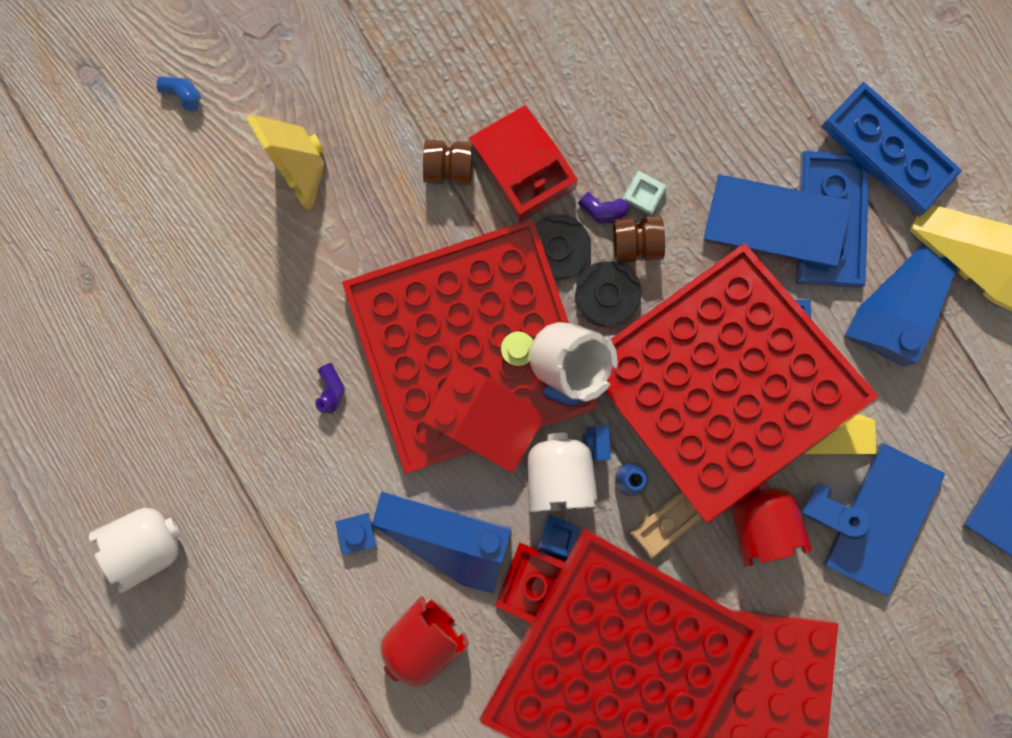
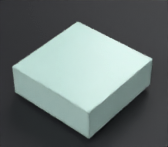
[622,170,667,217]

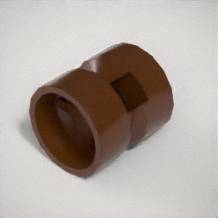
[423,139,473,186]
[613,216,665,263]

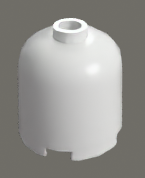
[529,322,618,401]
[528,433,597,512]
[89,508,181,594]

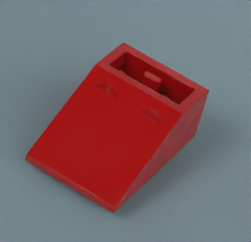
[468,105,578,223]

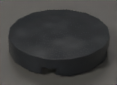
[535,214,591,281]
[575,261,642,328]

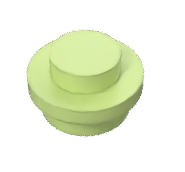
[501,332,533,366]

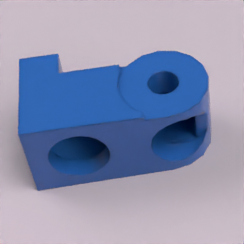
[802,482,870,539]

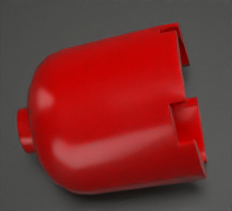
[732,482,813,567]
[380,596,469,686]

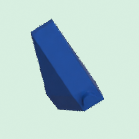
[844,243,957,367]
[372,492,511,594]

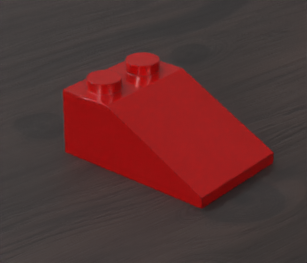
[422,360,547,473]
[495,542,566,624]

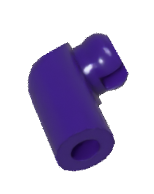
[578,192,629,224]
[315,363,345,414]

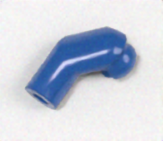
[157,76,201,111]

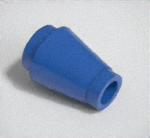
[615,463,649,497]

